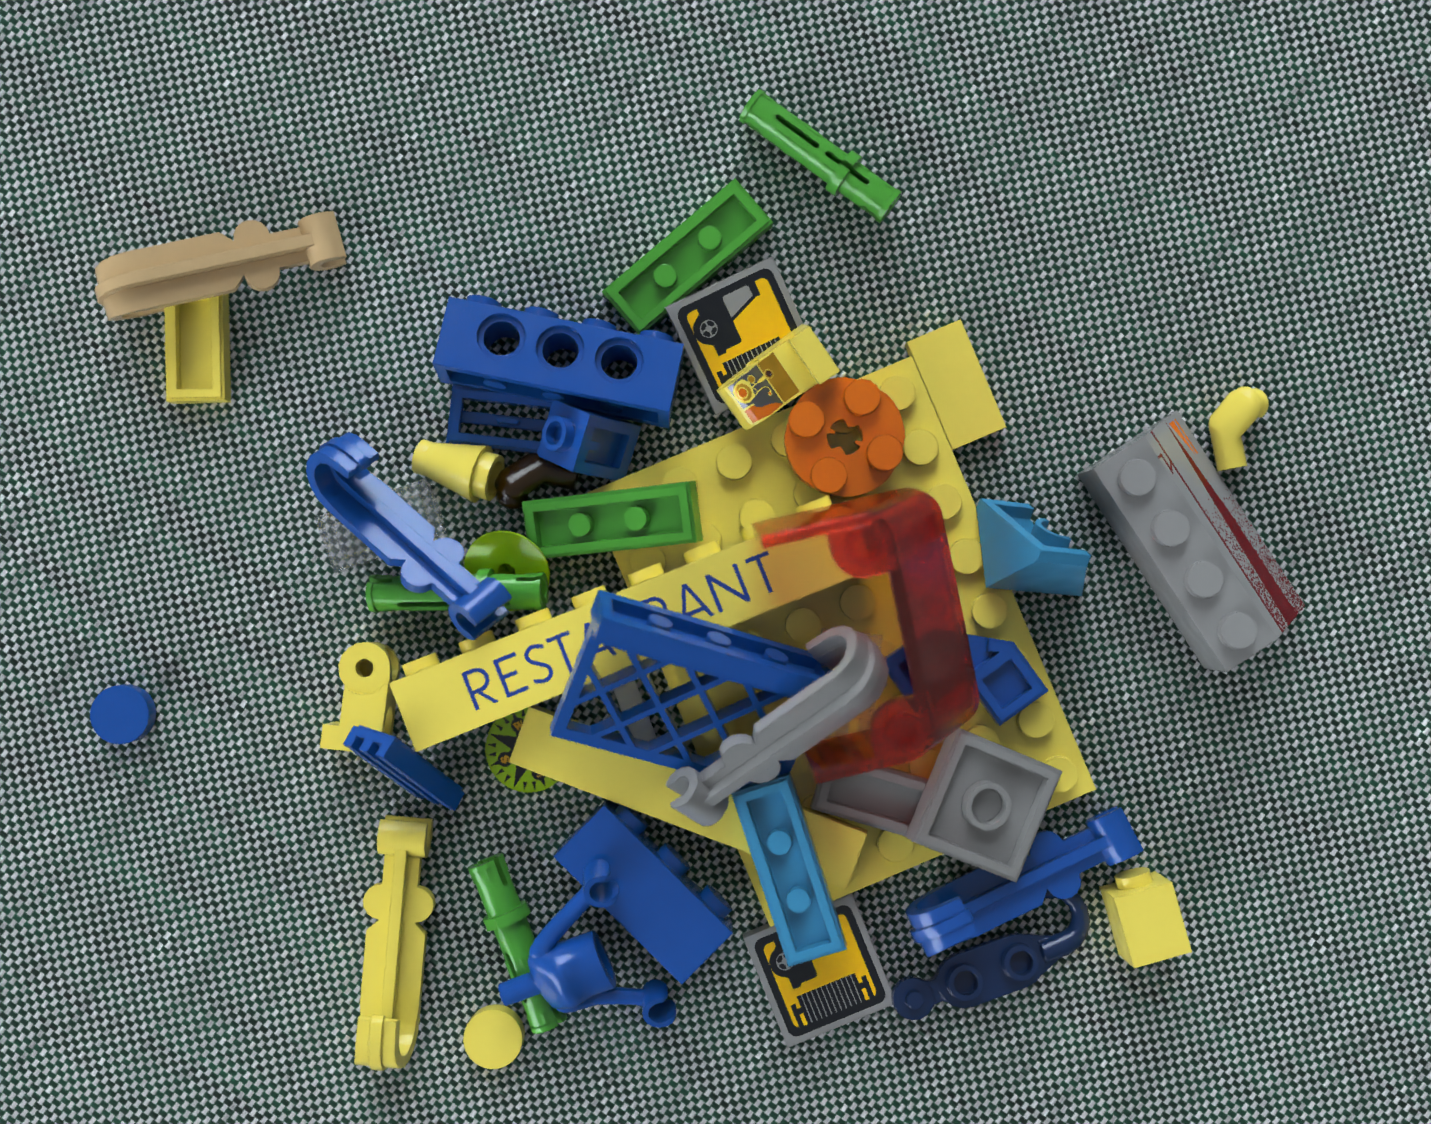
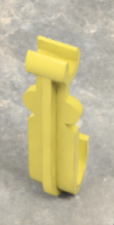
[355,815,436,1071]

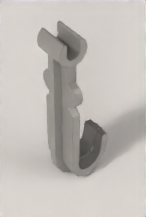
[665,625,889,826]

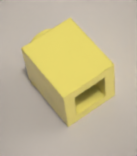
[1100,867,1192,968]

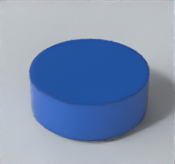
[90,684,156,744]

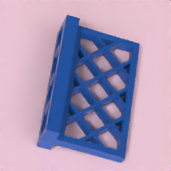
[550,590,833,785]

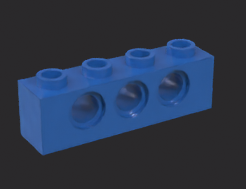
[432,295,684,429]

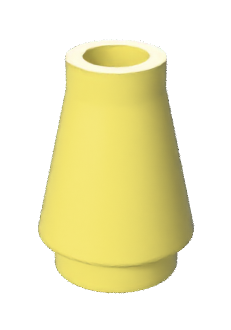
[412,439,505,503]

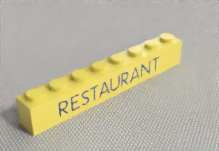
[389,495,874,752]

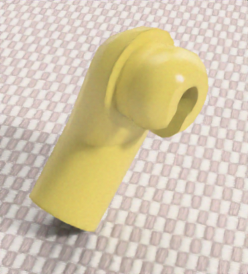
[1208,386,1269,471]

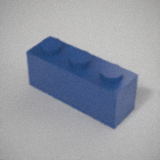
[553,799,733,985]

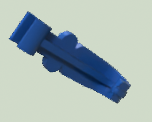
[306,432,512,641]
[906,806,1144,958]

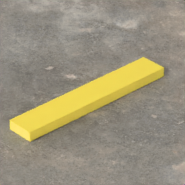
[509,705,867,890]

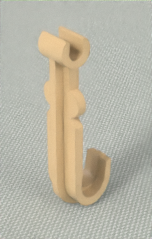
[94,211,347,321]

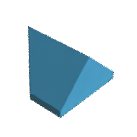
[976,498,1091,597]

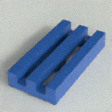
[446,385,552,454]
[343,725,465,811]

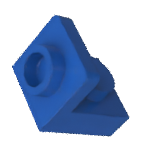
[537,400,641,481]

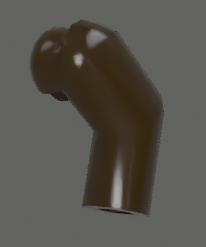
[495,453,579,510]

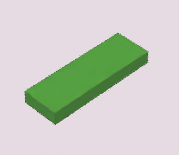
[602,178,773,335]
[522,480,703,558]

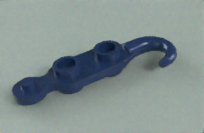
[891,890,1090,1020]

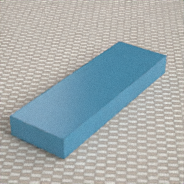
[732,771,847,967]

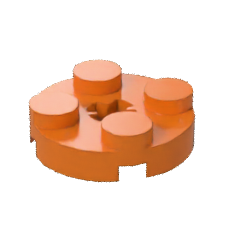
[784,377,905,498]

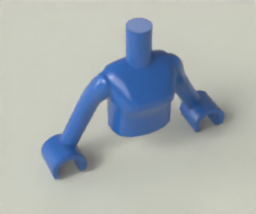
[498,859,676,1028]

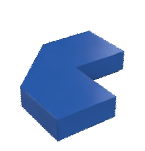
[885,627,1048,726]

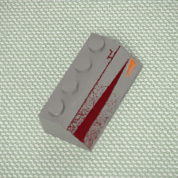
[1077,410,1305,672]

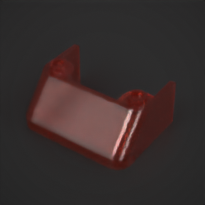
[751,488,979,784]

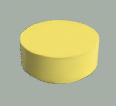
[463,1004,525,1069]

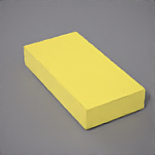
[164,294,231,404]
[904,319,1006,450]

